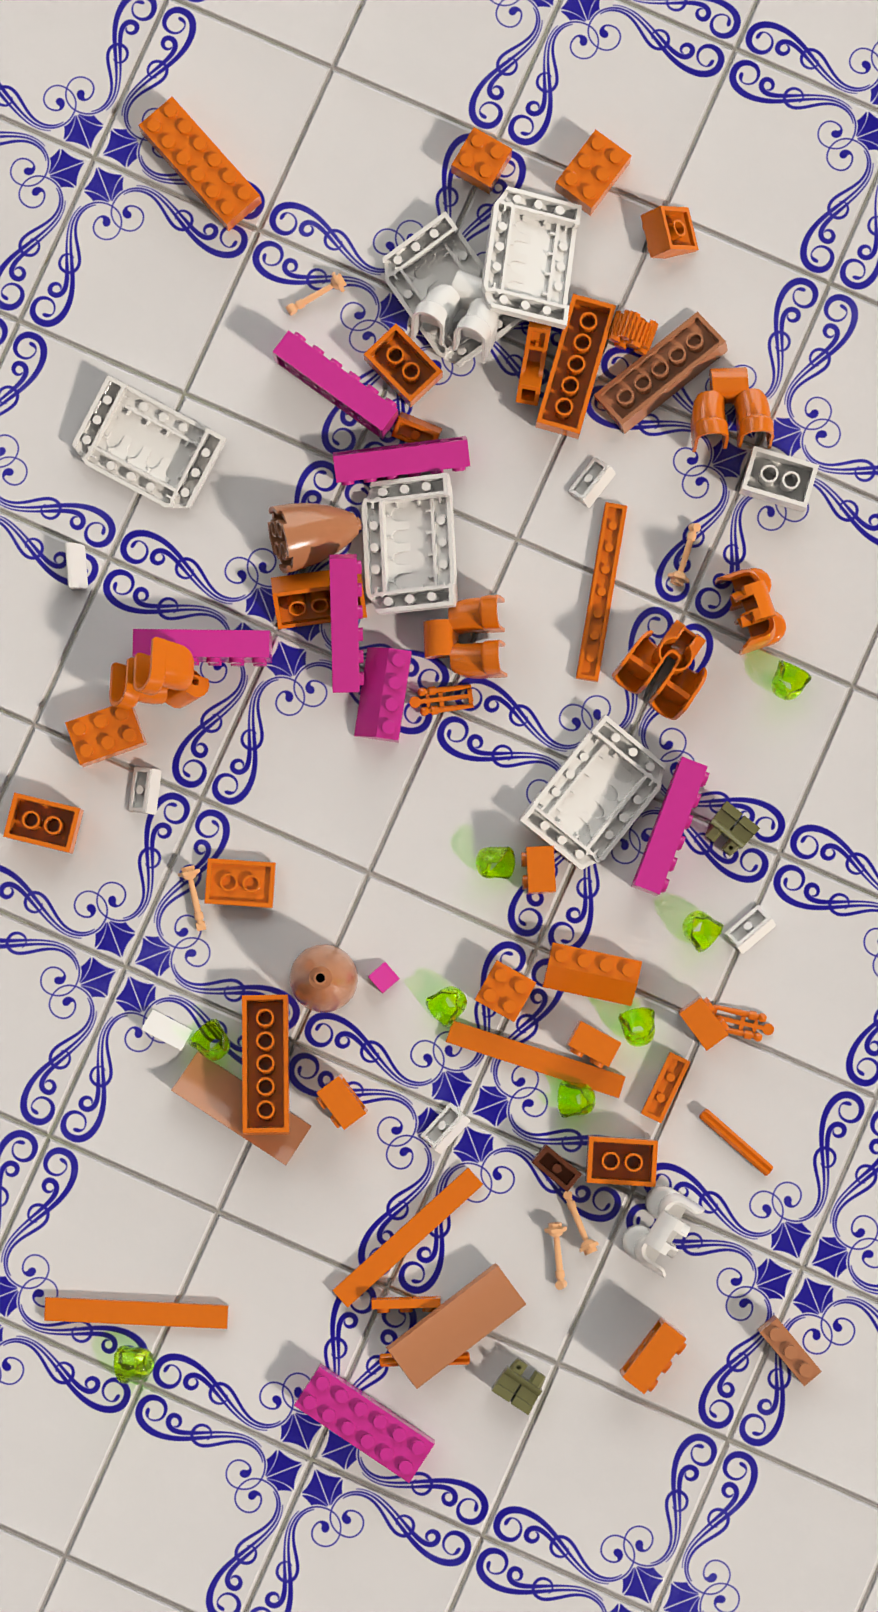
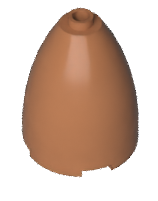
[268,503,362,573]
[290,945,358,1012]

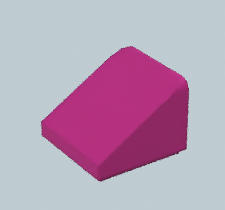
[368,962,400,994]

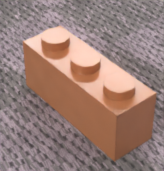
[757,1315,822,1386]

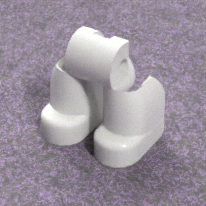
[411,270,499,364]
[622,1185,705,1278]

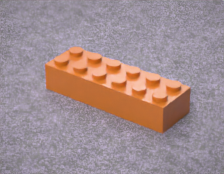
[138,97,262,232]
[535,294,616,439]
[242,995,290,1135]

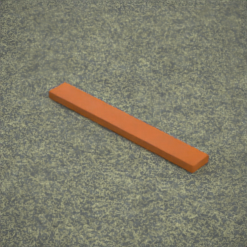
[576,502,627,682]
[446,1020,626,1098]
[332,1168,483,1308]
[44,1297,229,1329]

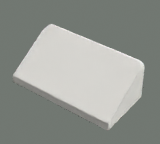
[567,457,616,508]
[65,542,88,590]
[128,767,162,815]
[724,904,776,954]
[141,1009,193,1051]
[420,1102,470,1154]

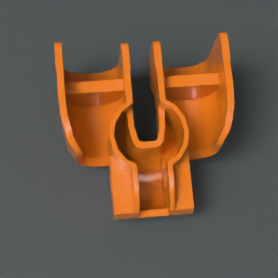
[691,367,774,452]
[714,568,786,655]
[423,595,507,679]
[612,620,707,720]
[109,637,209,710]

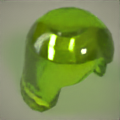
[771,660,812,700]
[475,846,515,879]
[682,910,724,952]
[425,986,467,1028]
[618,1007,655,1047]
[189,1019,230,1061]
[557,1080,596,1118]
[114,1345,155,1384]

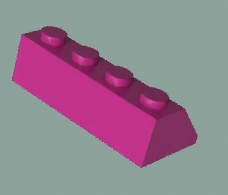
[354,647,412,743]

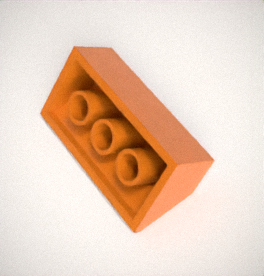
[271,570,367,629]
[543,942,642,1006]

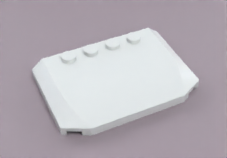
[481,186,582,329]
[382,211,523,367]
[72,375,227,508]
[362,473,458,615]
[519,715,666,870]

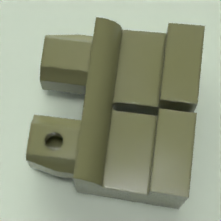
[704,801,760,856]
[491,1358,546,1415]

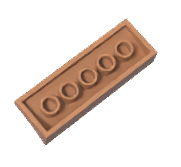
[594,311,728,434]
[171,1052,311,1165]
[386,1263,526,1389]

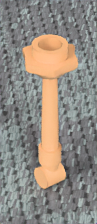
[285,272,347,316]
[668,523,701,587]
[178,865,207,931]
[563,1191,599,1255]
[544,1222,567,1290]

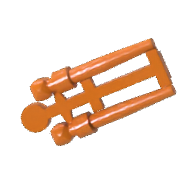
[409,684,474,716]
[712,1005,774,1042]

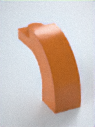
[516,321,551,406]

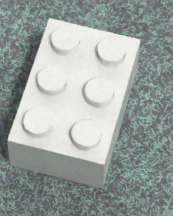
[739,446,819,512]

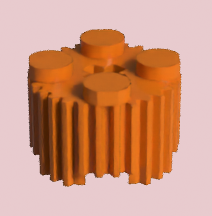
[607,309,659,355]

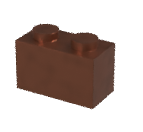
[531,1144,582,1192]

